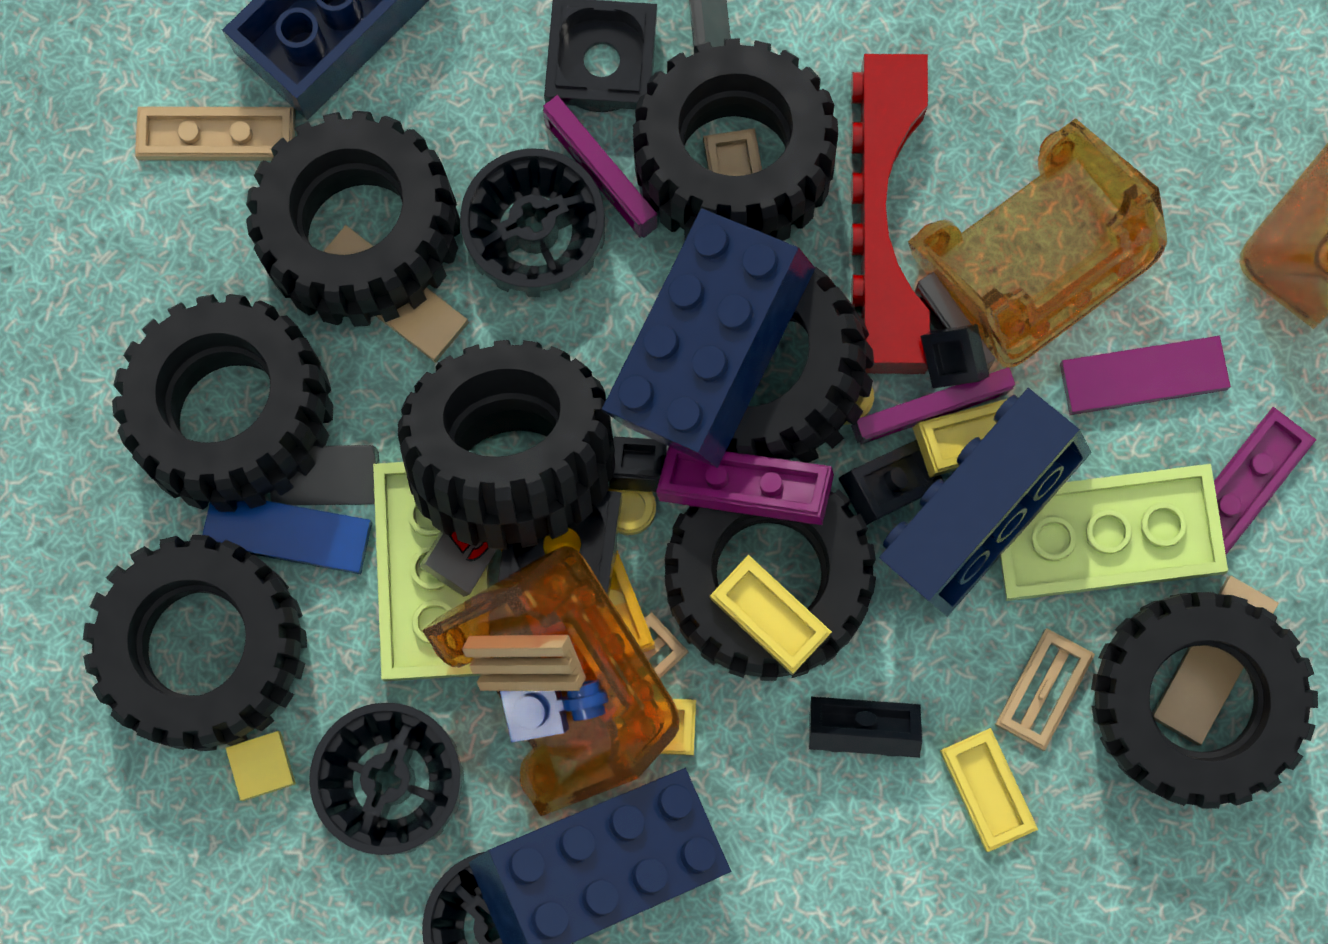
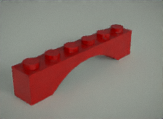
[851,54,930,374]

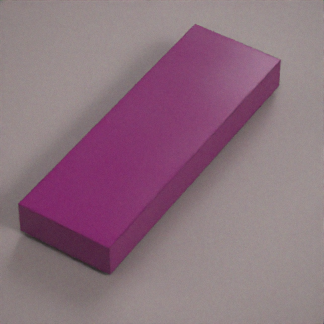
[543,95,658,238]
[1060,336,1231,415]
[851,367,1016,445]
[1214,407,1317,554]
[656,447,834,525]

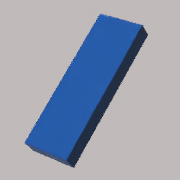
[202,501,372,575]

